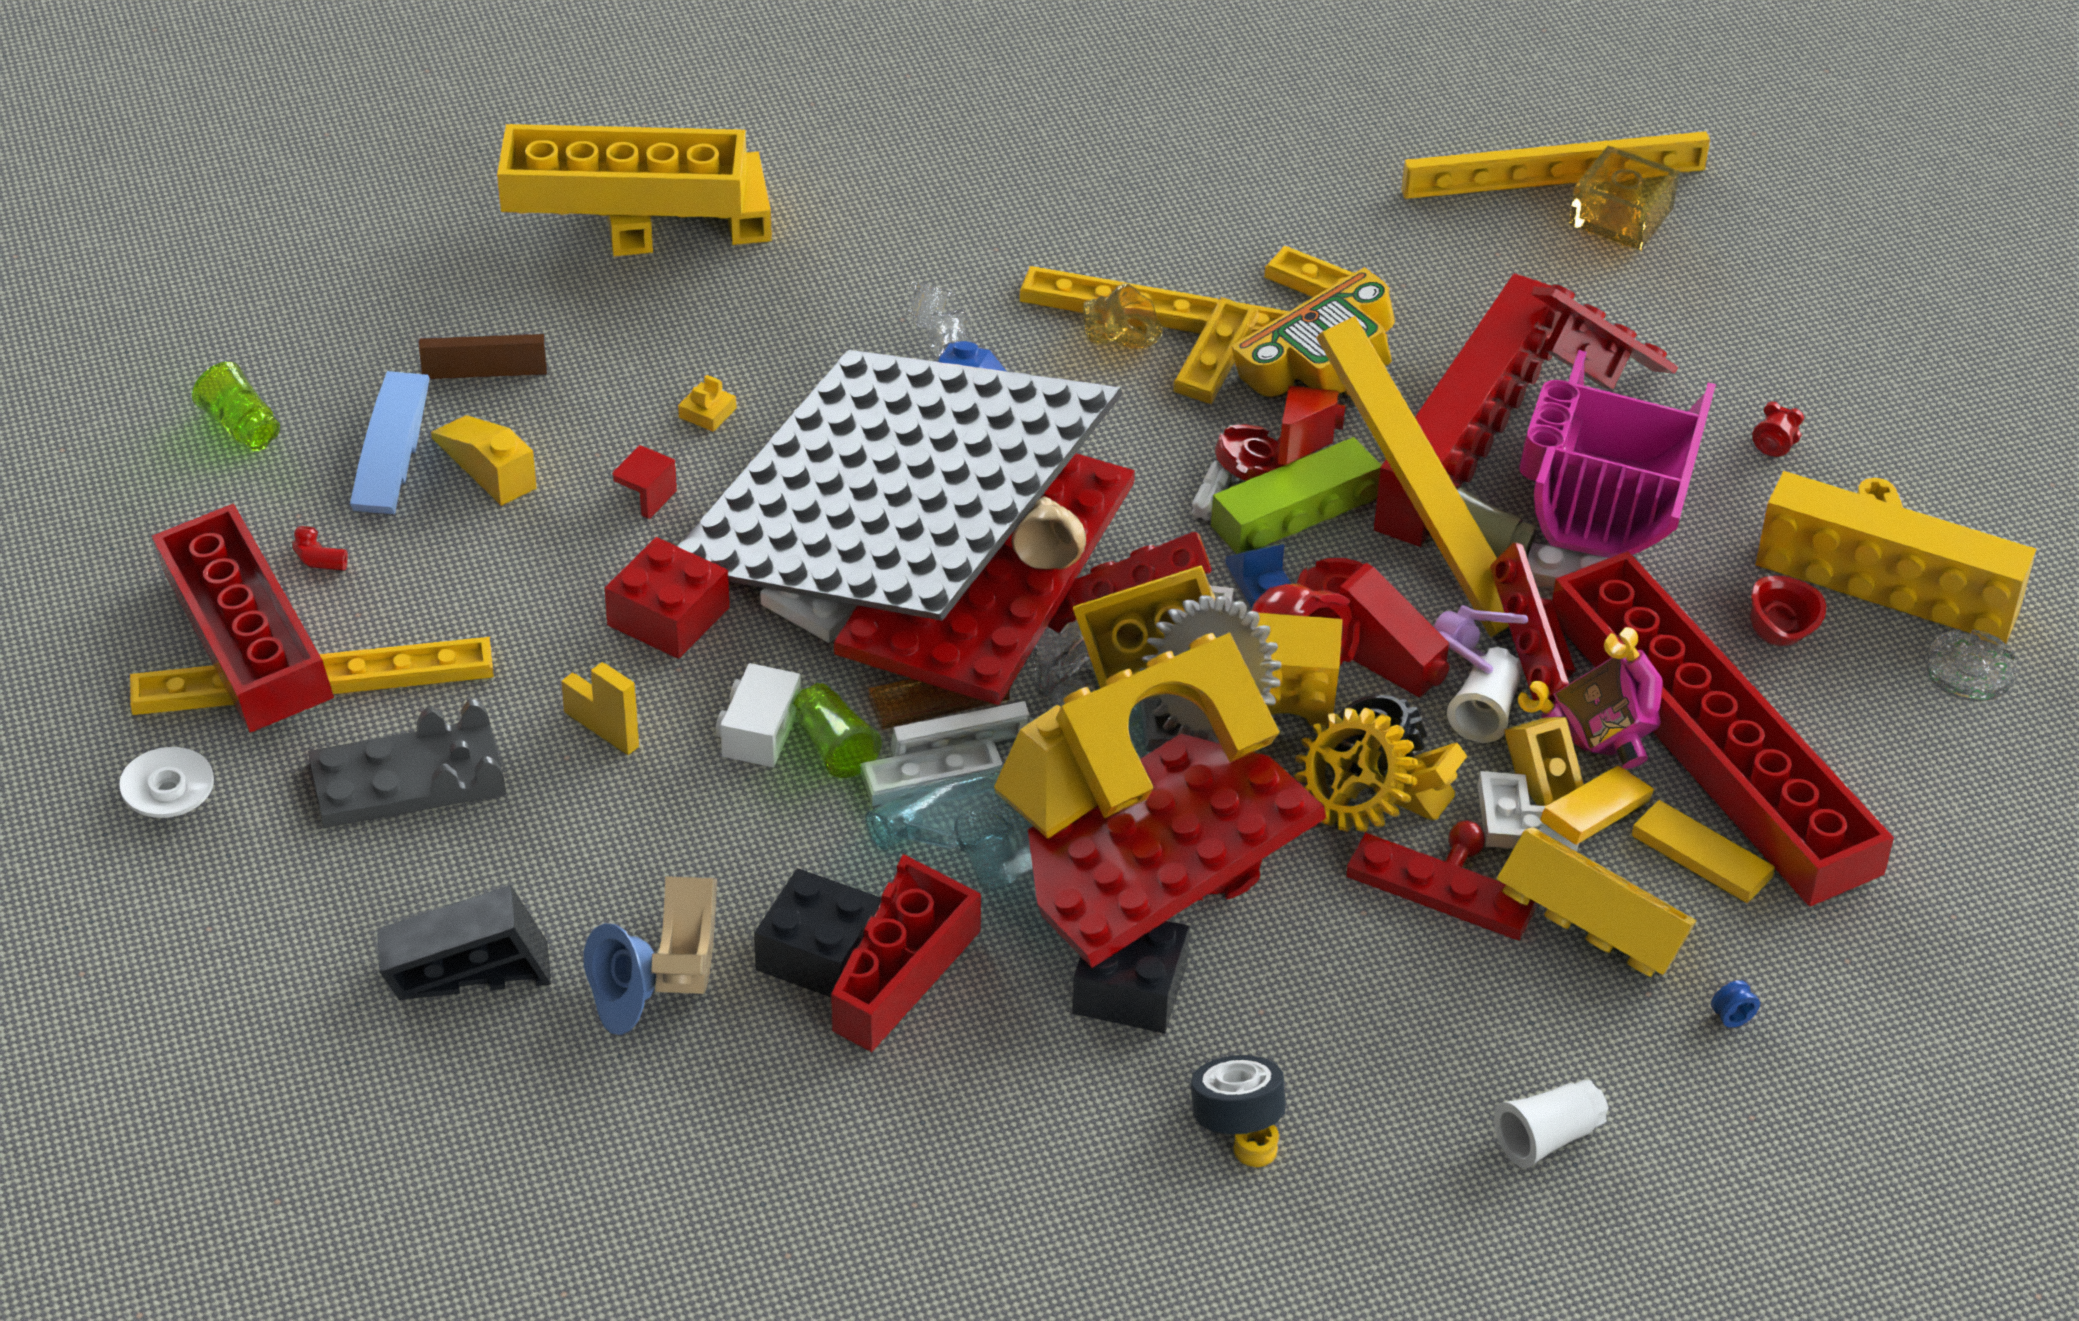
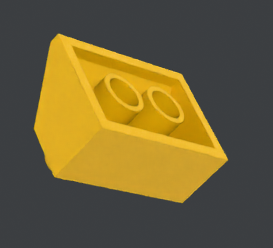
[1073,565,1215,689]

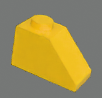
[1504,717,1584,806]

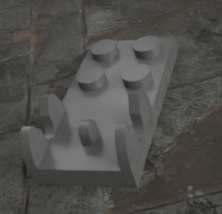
[308,699,506,828]

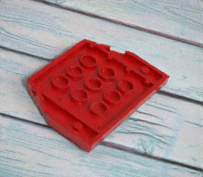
[1028,734,1327,968]

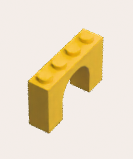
[607,151,772,257]
[1055,632,1280,818]

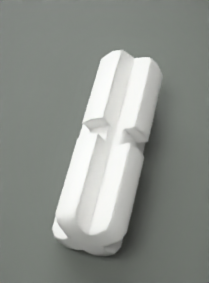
[1191,460,1233,521]

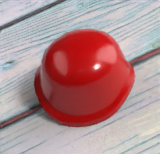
[1750,576,1826,647]

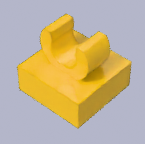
[678,375,737,432]

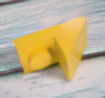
[1374,742,1467,820]

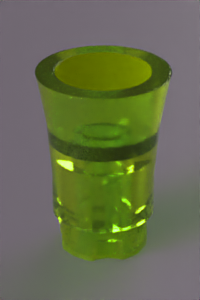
[192,361,280,451]
[793,683,882,778]

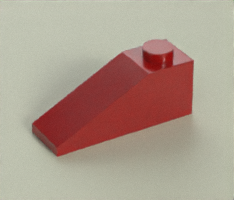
[1278,386,1346,465]

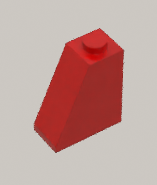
[1339,563,1450,698]

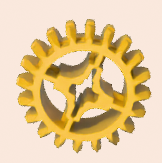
[1294,708,1419,832]

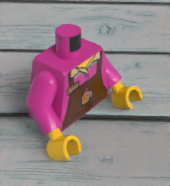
[1518,628,1663,769]

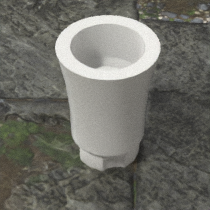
[1447,647,1522,743]
[1494,1080,1608,1168]

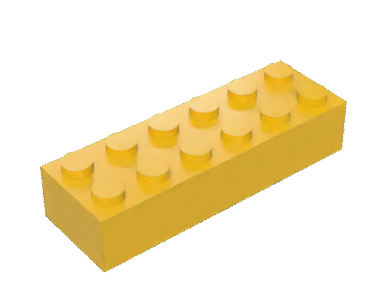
[497,124,747,219]
[1755,471,2037,644]

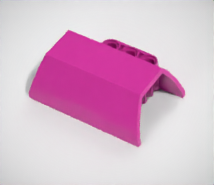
[1519,350,1716,558]

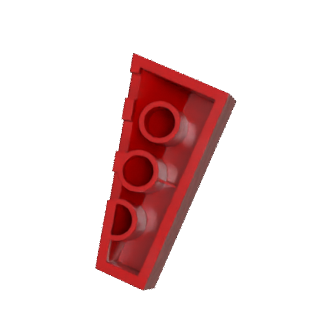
[831,854,981,1052]

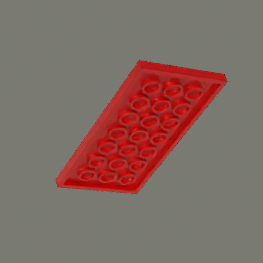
[834,453,1135,705]

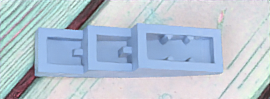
[350,371,430,515]

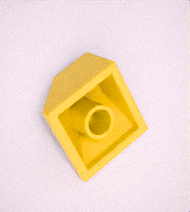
[994,704,1098,839]

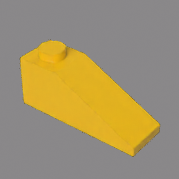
[431,415,537,506]

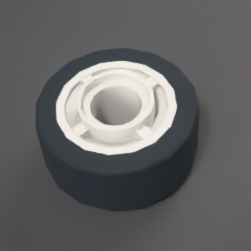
[1191,1055,1286,1134]

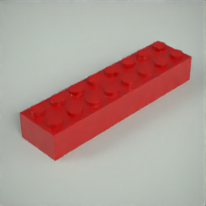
[1374,273,1561,547]

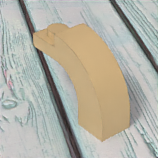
[651,876,717,994]

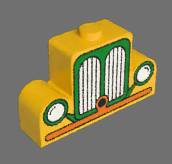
[1231,267,1395,397]

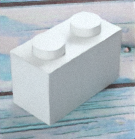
[715,663,801,768]

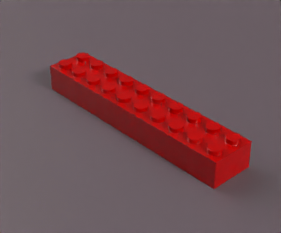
[1552,551,1894,907]

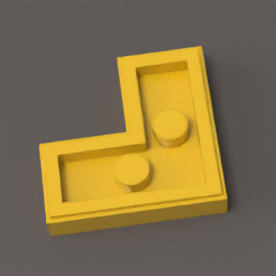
[561,662,639,755]

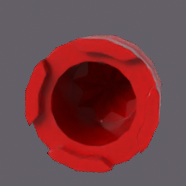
[1250,584,1360,666]

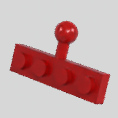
[1346,820,1537,941]

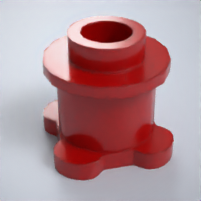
[1752,401,1804,457]

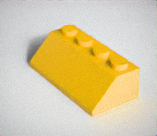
[1497,827,1697,977]

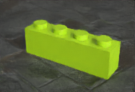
[1211,437,1382,554]

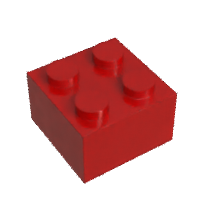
[604,537,730,659]

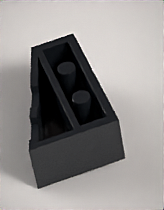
[377,885,551,1000]

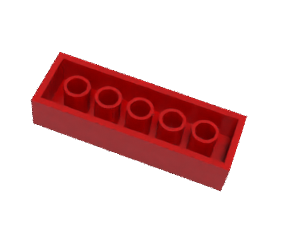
[151,503,334,733]

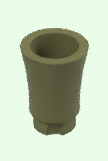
[1457,487,1537,558]

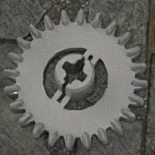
[1142,595,1281,743]

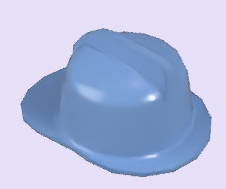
[584,923,656,1035]

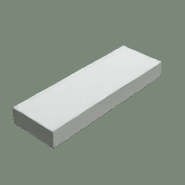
[890,701,1029,757]
[861,737,1003,806]

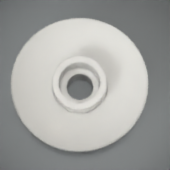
[120,747,214,818]

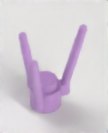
[1434,605,1528,674]

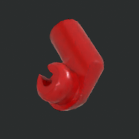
[292,526,348,571]

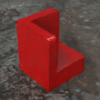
[612,445,677,519]

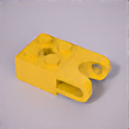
[1257,613,1342,727]

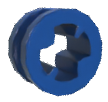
[1711,980,1761,1028]

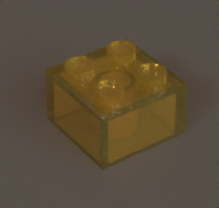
[1569,145,1680,251]

